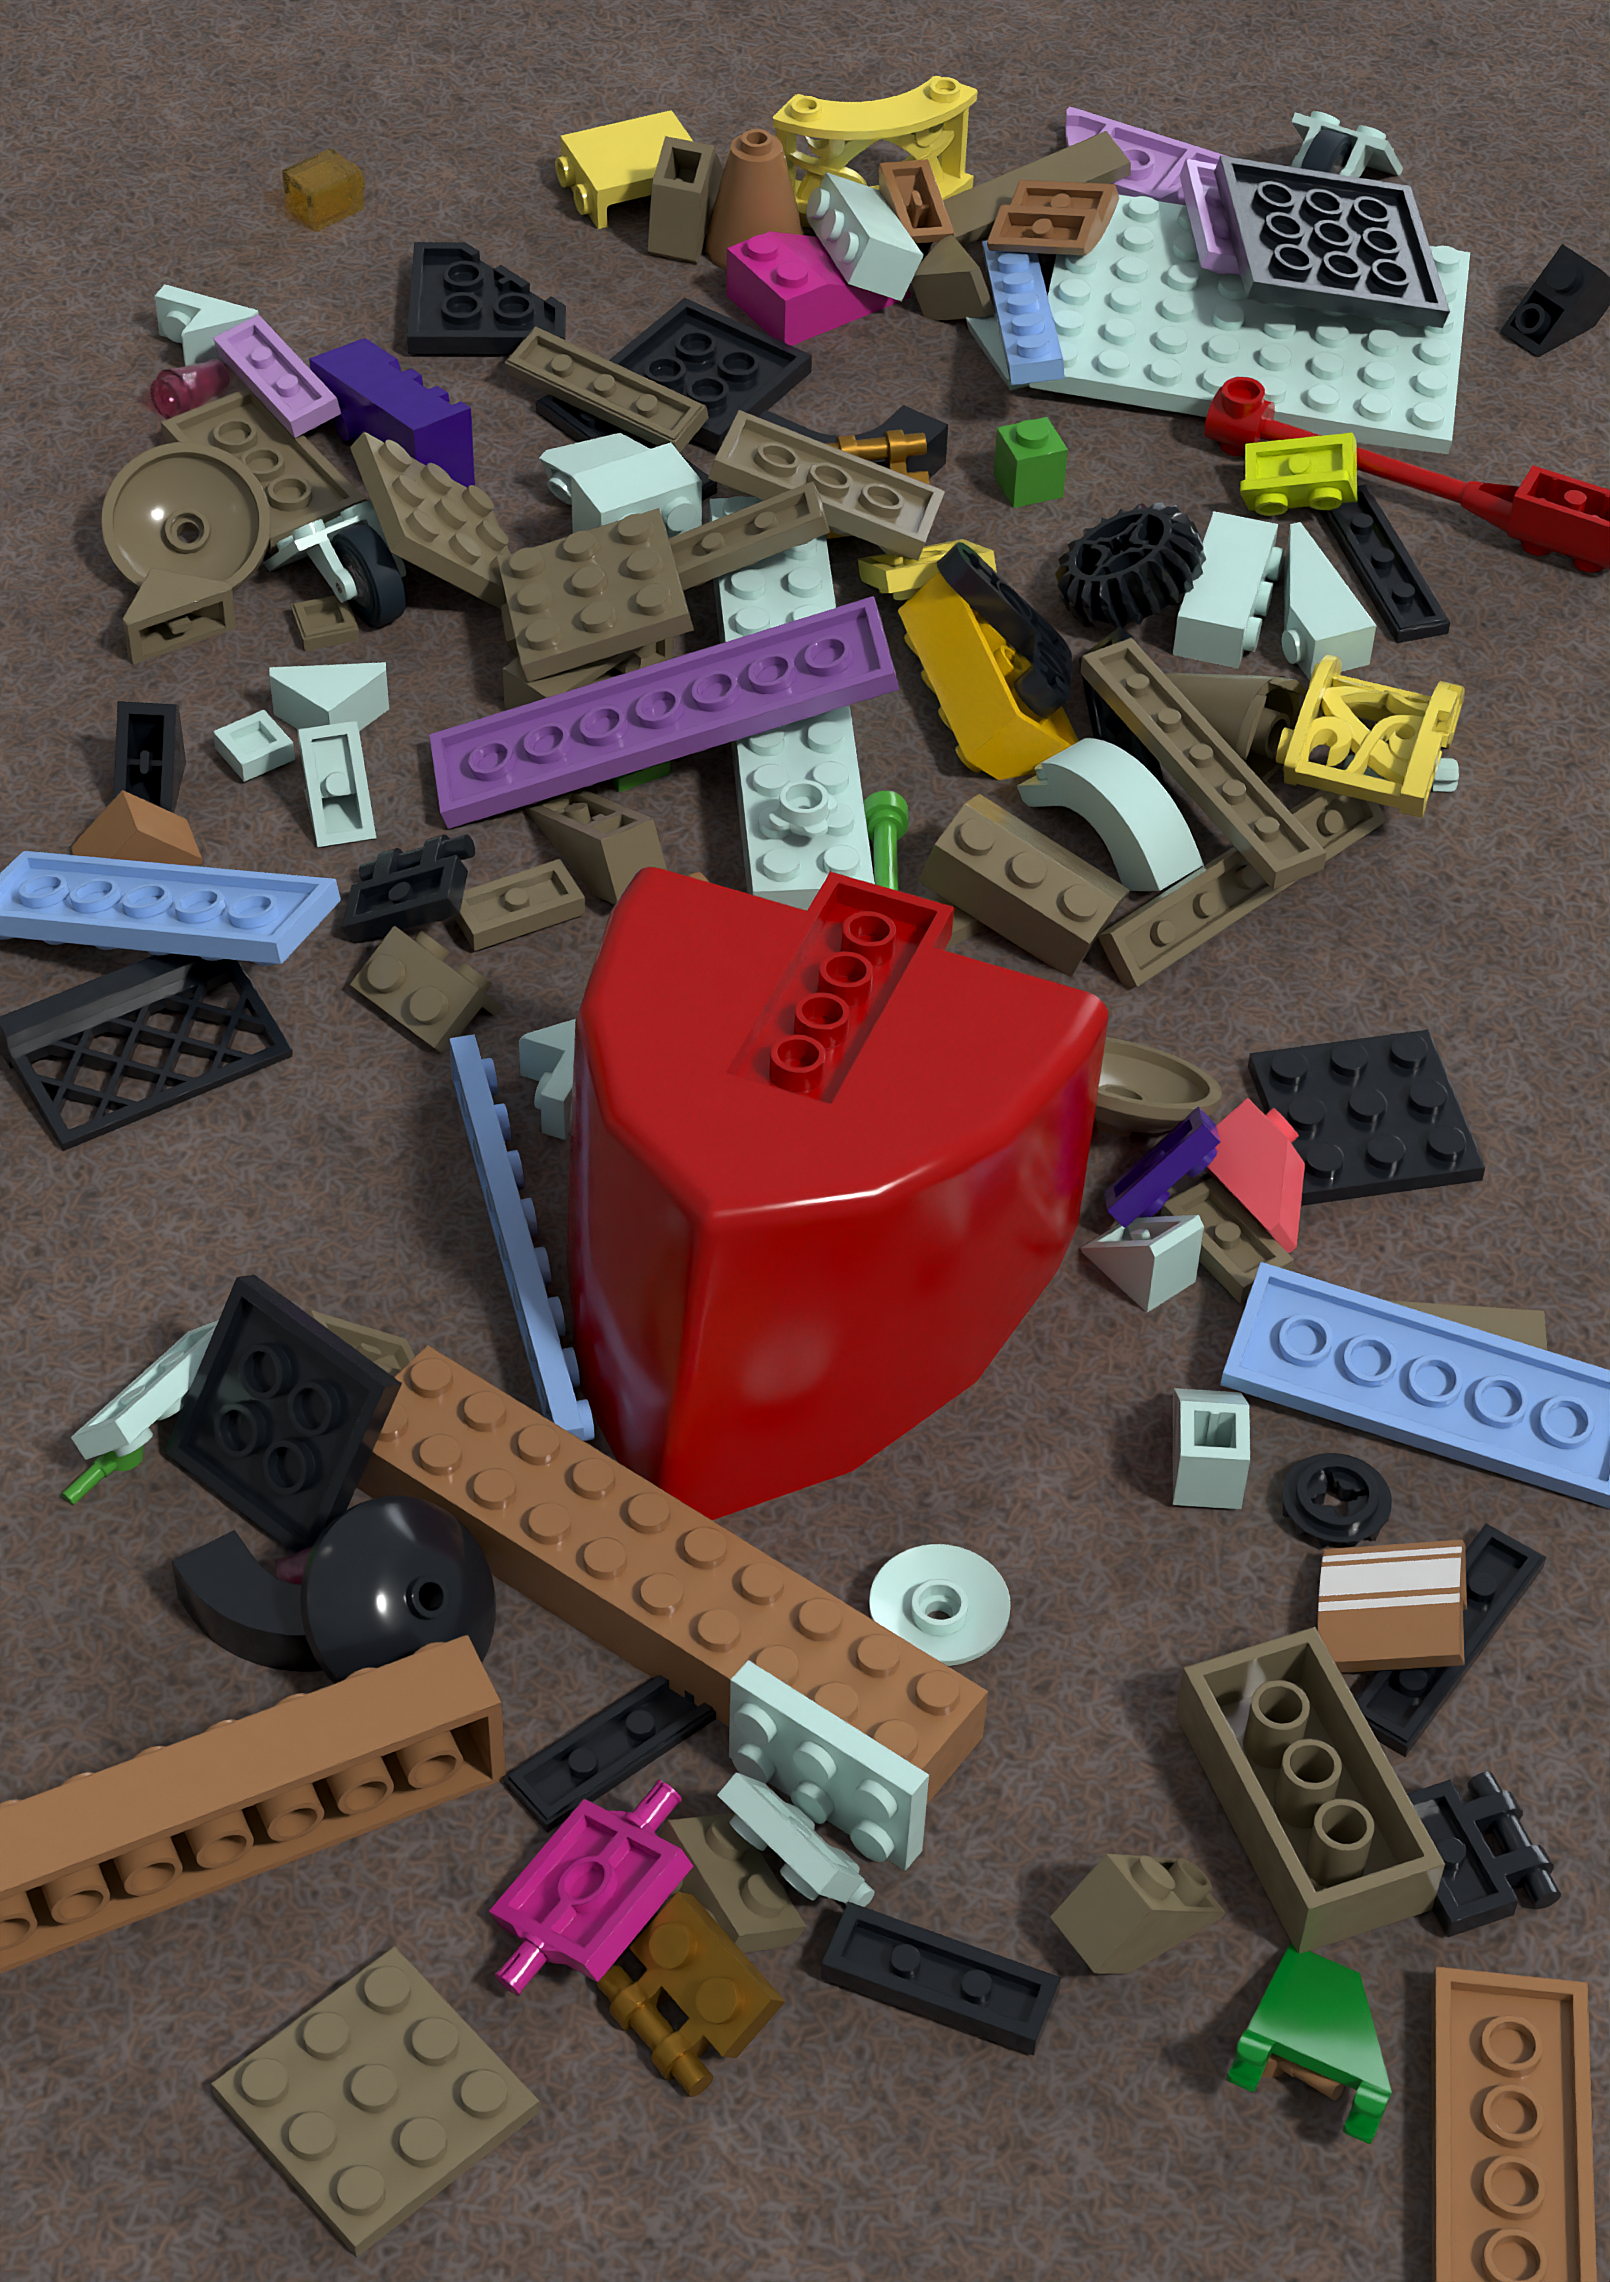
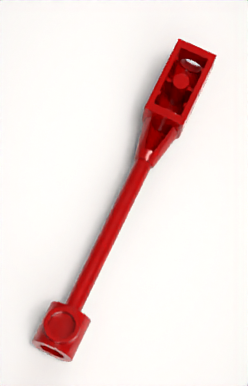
[1204,377,1610,572]

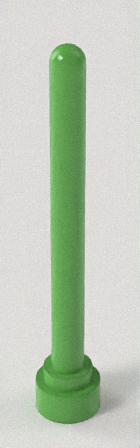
[863,791,909,891]

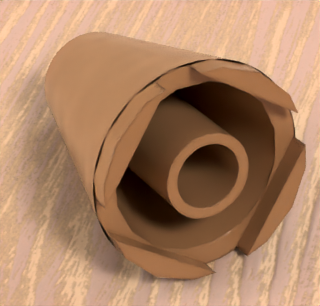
[705,129,804,271]

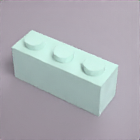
[805,172,924,301]
[1173,511,1284,669]

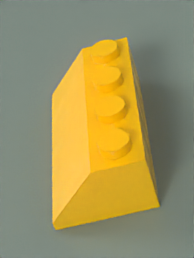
[898,571,1079,780]

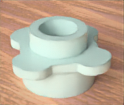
[770,779,838,838]

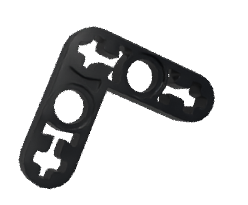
[937,542,1072,719]

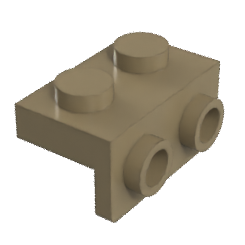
[350,926,502,1054]
[657,1812,807,1953]

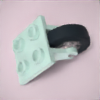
[1291,111,1403,178]
[263,500,406,627]

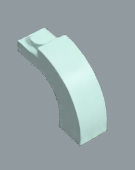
[1017,738,1204,891]

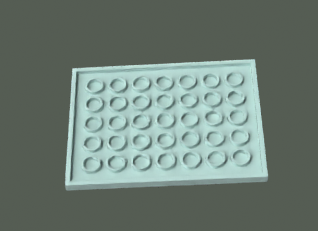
[1029,195,1470,454]

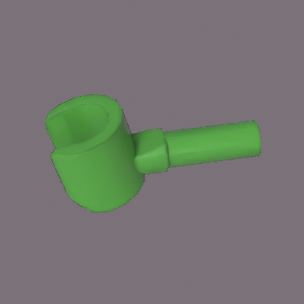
[61,1445,144,1505]

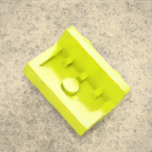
[1240,432,1357,516]

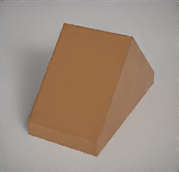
[878,159,954,243]
[71,790,203,866]

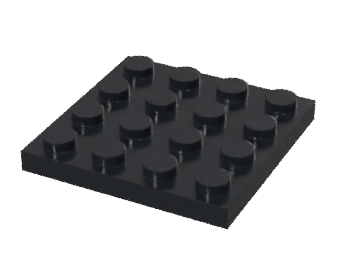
[1214,155,1450,328]

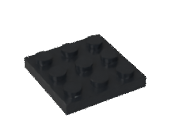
[609,298,812,452]
[1248,1029,1486,1206]
[164,1275,402,1562]

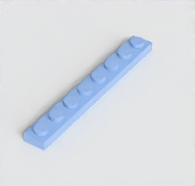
[450,1034,594,1441]

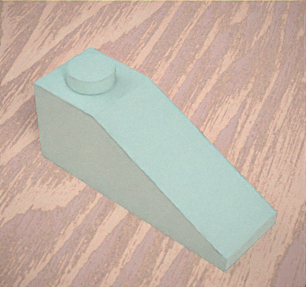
[1281,522,1376,680]

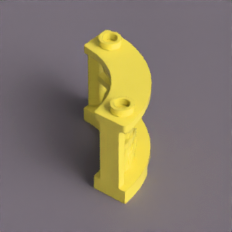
[773,76,977,228]
[1276,654,1465,818]

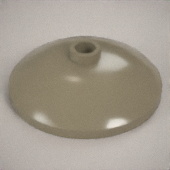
[101,442,271,592]
[1094,1037,1222,1137]

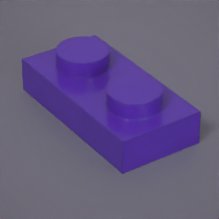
[1104,1106,1221,1228]

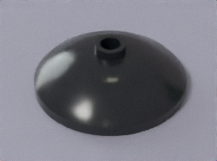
[300,1495,496,1684]

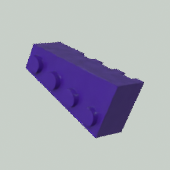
[309,338,475,488]

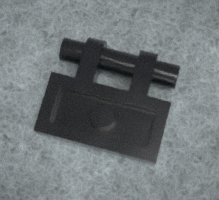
[342,834,475,943]
[1407,1772,1561,1938]

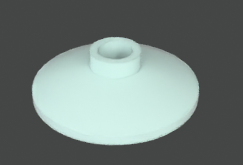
[869,1544,1011,1666]

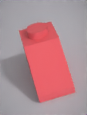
[1205,1098,1305,1253]

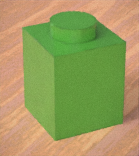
[993,417,1068,508]

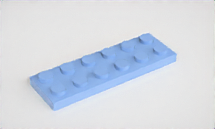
[0,851,341,966]
[1220,1262,1610,1509]

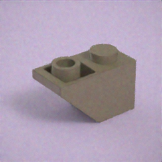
[648,136,724,264]
[1050,1854,1226,1974]

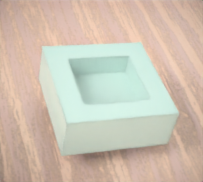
[213,710,295,782]

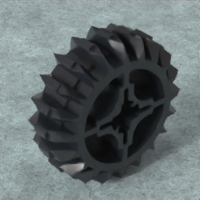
[1055,502,1206,631]

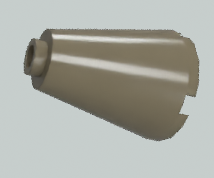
[1165,673,1307,791]

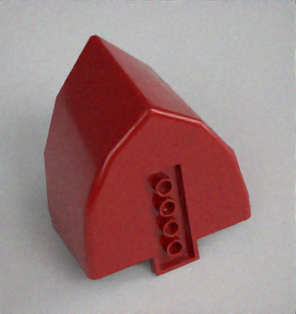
[566,867,1109,1520]

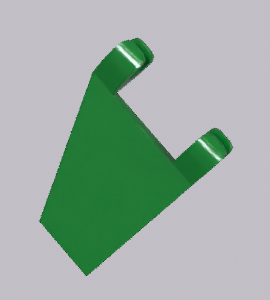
[1226,1943,1392,2144]

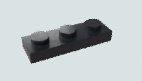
[821,1901,1061,2056]

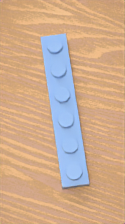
[982,241,1065,386]

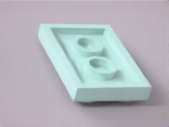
[729,1660,929,1871]

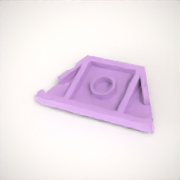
[1065,106,1229,205]

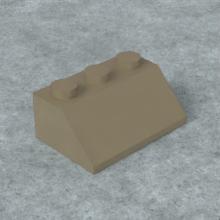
[918,794,1130,977]

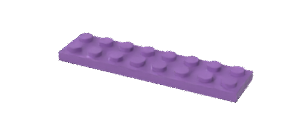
[429,596,900,829]

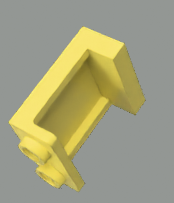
[555,110,694,229]

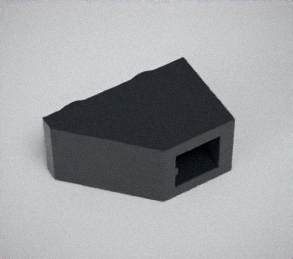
[1500,244,1610,357]

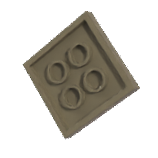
[350,432,511,609]
[498,508,694,682]
[211,1946,540,2258]

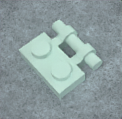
[717,1772,875,1907]

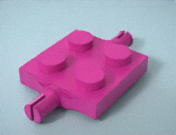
[489,1780,693,1996]

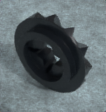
[1282,1453,1392,1549]

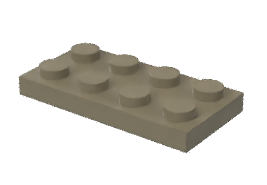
[161,388,365,556]
[708,410,945,561]

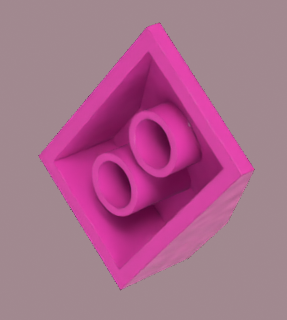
[726,231,911,346]

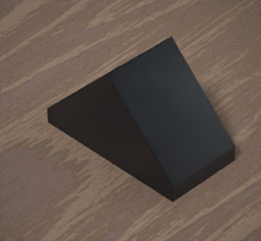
[113,701,186,813]

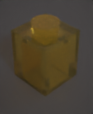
[282,148,365,232]

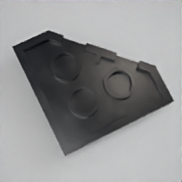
[407,242,566,354]

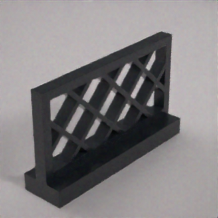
[0,953,293,1151]

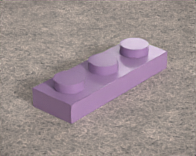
[1179,159,1241,275]
[213,314,341,438]

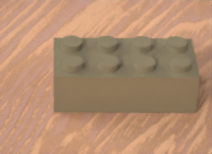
[1176,1627,1445,1953]

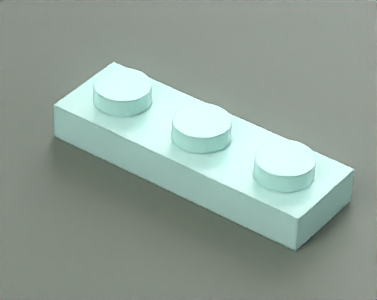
[71,1320,219,1460]

